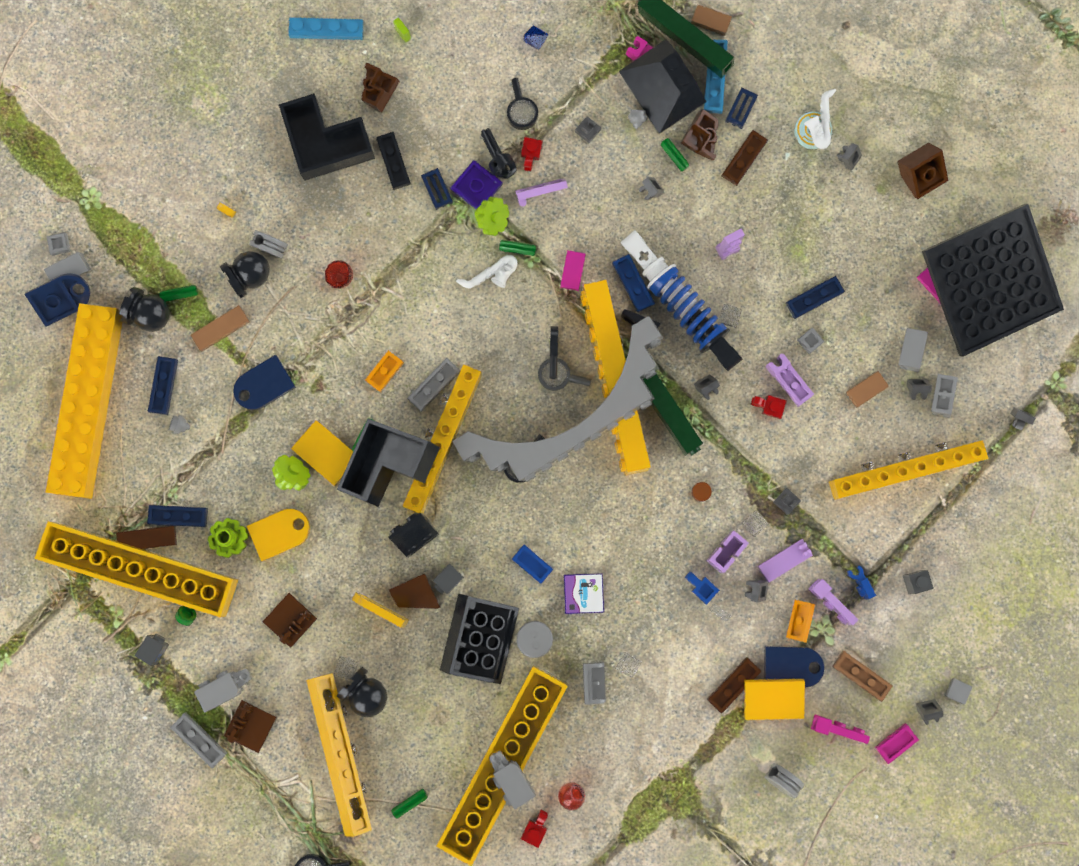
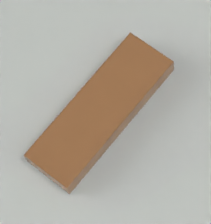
[190,305,250,352]
[832,651,893,702]

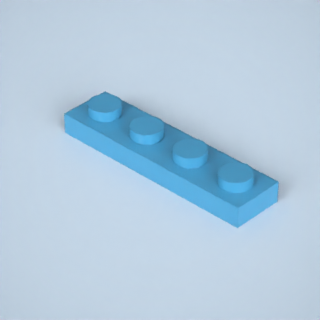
[288,18,364,40]
[704,40,728,114]

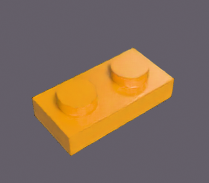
[365,350,404,393]
[786,600,815,643]

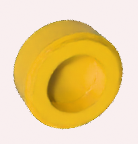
[216,202,236,218]

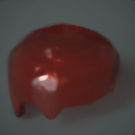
[325,260,353,289]

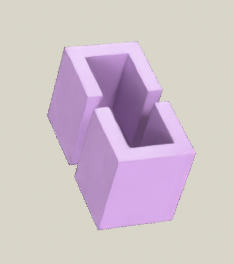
[706,530,749,573]

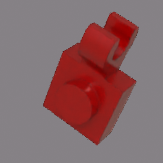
[521,137,543,172]
[751,395,787,419]
[521,809,548,848]

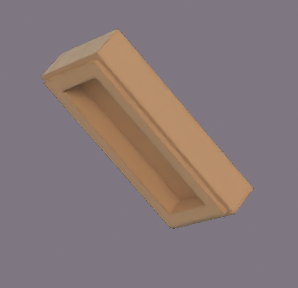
[691,5,732,36]
[846,371,889,408]

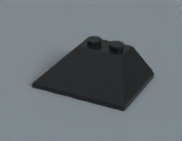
[619,39,706,134]

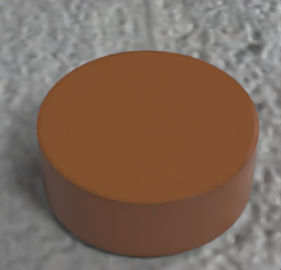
[692,482,712,502]

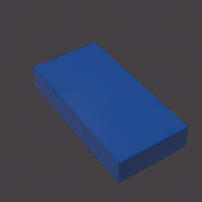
[512,545,553,584]

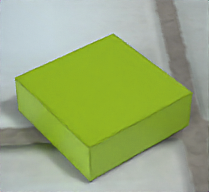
[393,18,411,43]

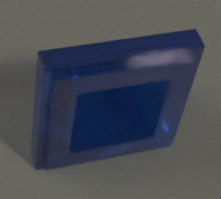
[523,25,549,50]

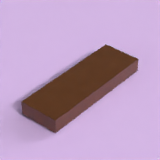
[722,130,768,186]
[116,526,177,549]
[707,657,762,714]

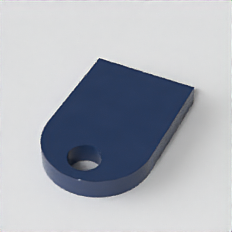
[24,273,90,327]
[233,355,296,410]
[764,646,824,687]

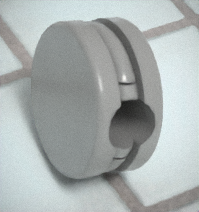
[249,230,288,259]
[517,621,553,658]
[765,763,804,799]

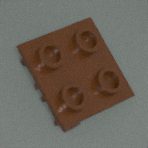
[262,593,317,648]
[224,700,277,753]

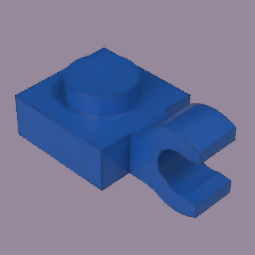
[847,566,876,599]
[684,572,720,605]

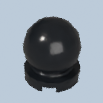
[220,251,270,298]
[119,287,170,332]
[336,667,388,717]

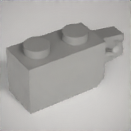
[194,668,253,713]
[489,750,536,810]

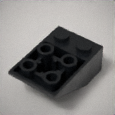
[388,513,440,558]

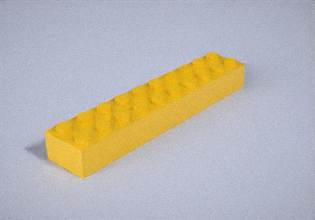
[580,280,651,476]
[45,303,123,499]
[34,521,239,617]
[436,665,568,866]

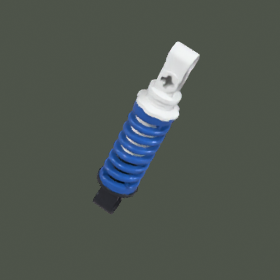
[621,230,743,371]

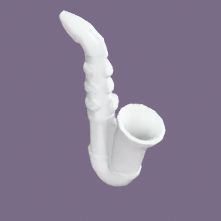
[804,89,836,149]
[456,255,518,288]

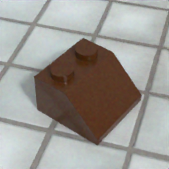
[897,142,949,199]

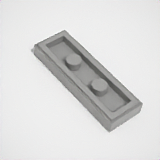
[407,358,461,412]
[170,712,227,768]

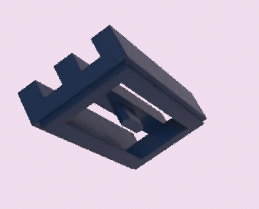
[725,87,758,129]
[421,168,453,210]

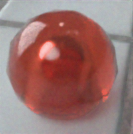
[558,782,586,811]

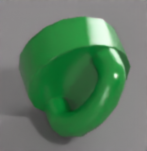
[175,606,196,626]

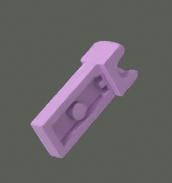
[716,229,745,260]
[766,353,814,407]
[808,579,858,625]

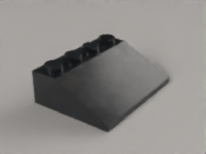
[440,593,519,684]

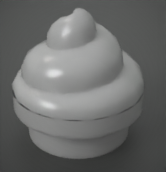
[628,110,647,129]
[169,415,190,434]

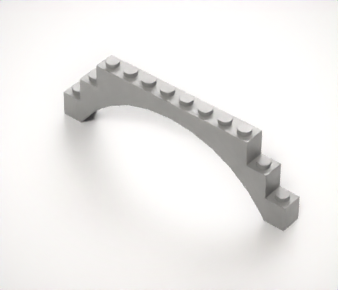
[452,316,663,482]

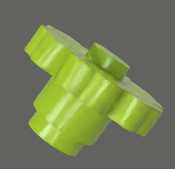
[475,197,509,236]
[272,455,311,491]
[208,518,249,558]

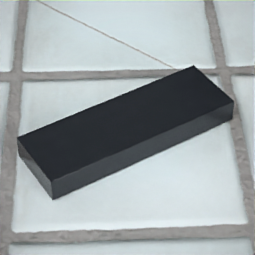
[376,131,411,190]

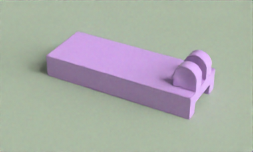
[515,178,568,206]
[757,539,813,583]

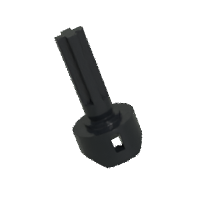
[481,128,517,179]

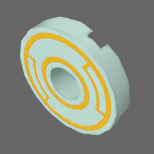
[794,111,832,149]

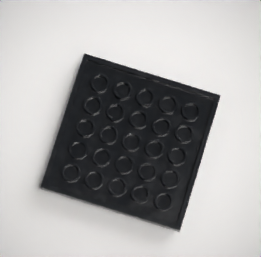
[922,204,1064,357]

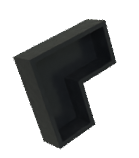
[278,93,375,181]
[337,419,440,507]

